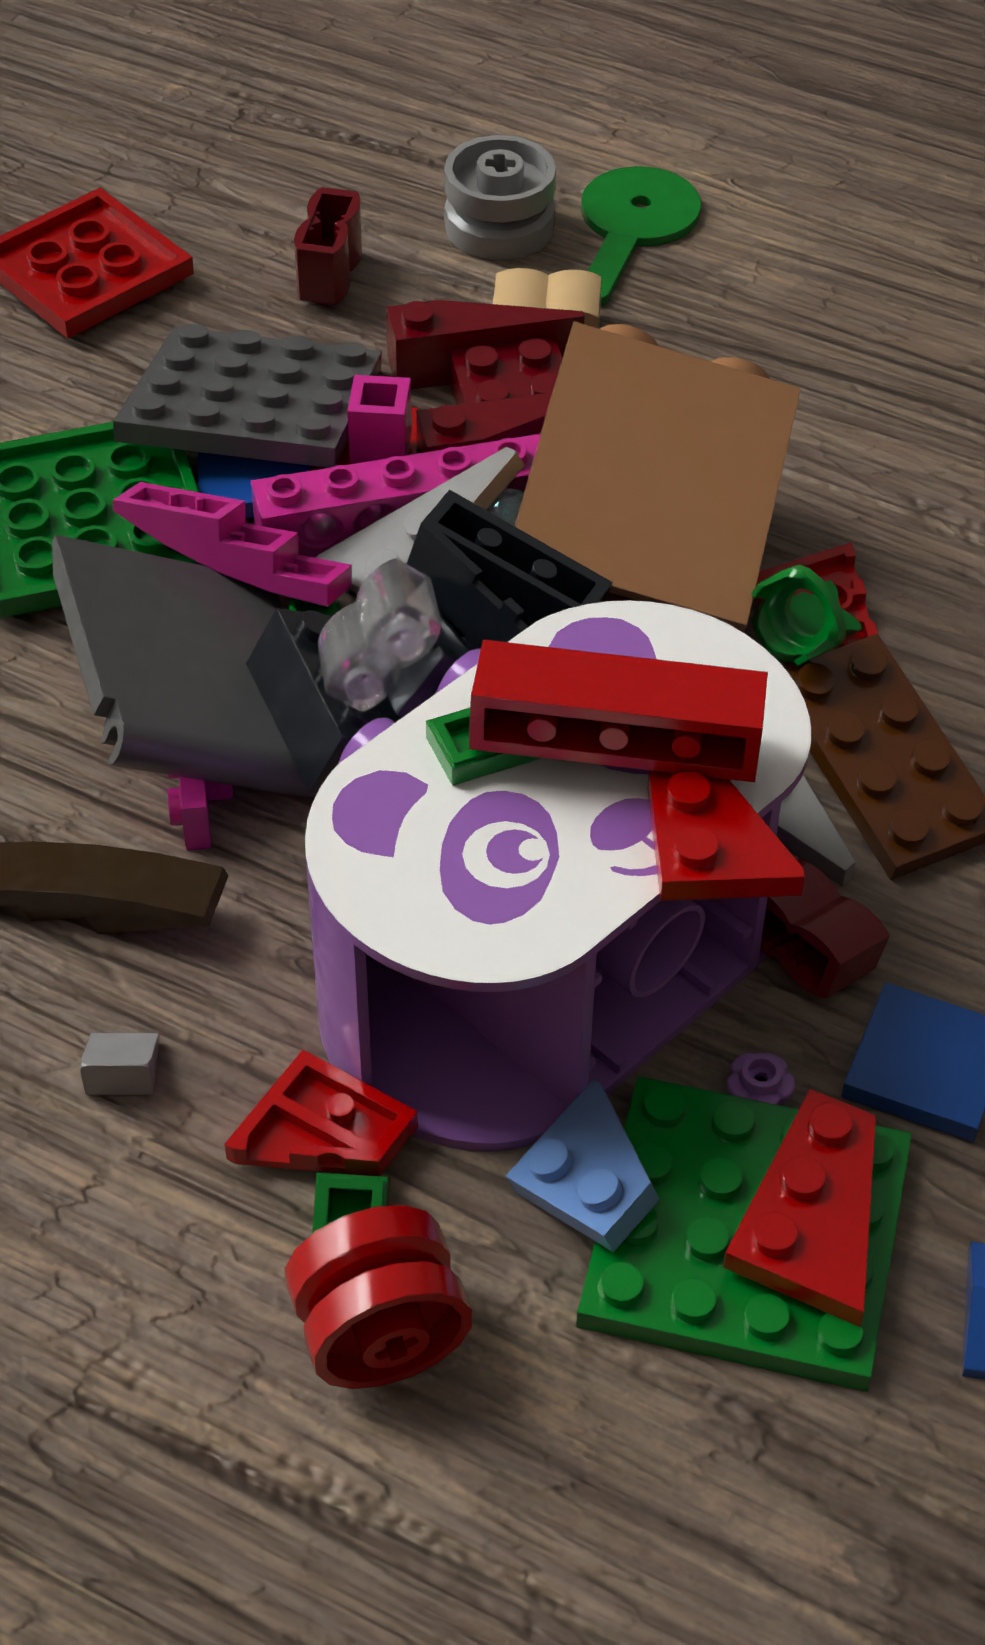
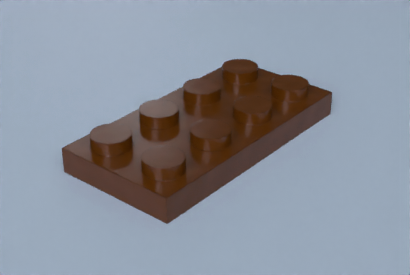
[784,634,985,880]

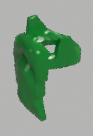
[751,565,861,666]

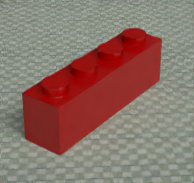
[469,640,768,783]

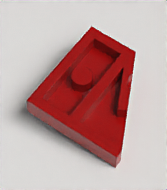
[224,1049,418,1176]

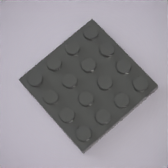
[113,324,382,468]

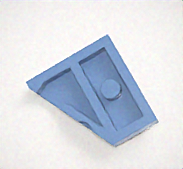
[505,1079,660,1252]

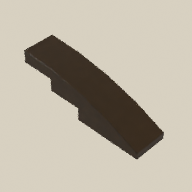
[0,841,229,934]

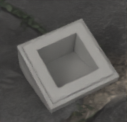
[80,1033,160,1095]

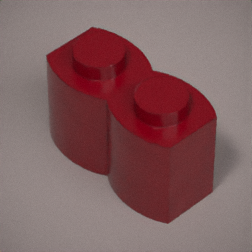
[294,187,362,305]
[760,858,890,998]

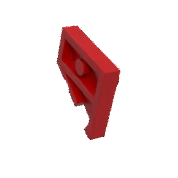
[647,771,805,901]

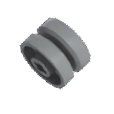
[444,135,557,261]

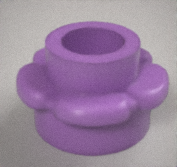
[727,1052,795,1106]

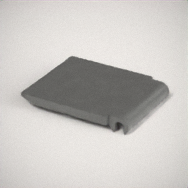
[52,535,317,799]

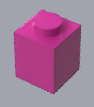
[347,375,412,464]

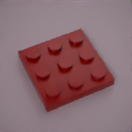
[0,187,194,339]

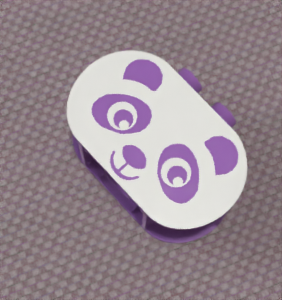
[305,600,811,1151]

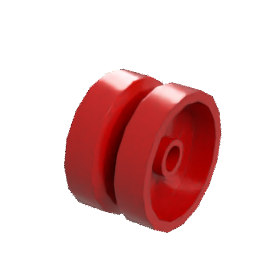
[284,1205,472,1389]

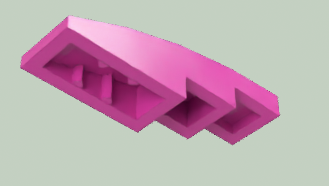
[113,482,352,607]

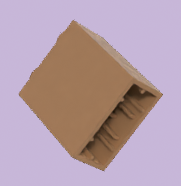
[515,321,801,632]

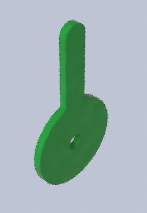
[581,166,701,306]

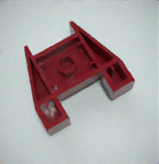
[386,300,585,454]

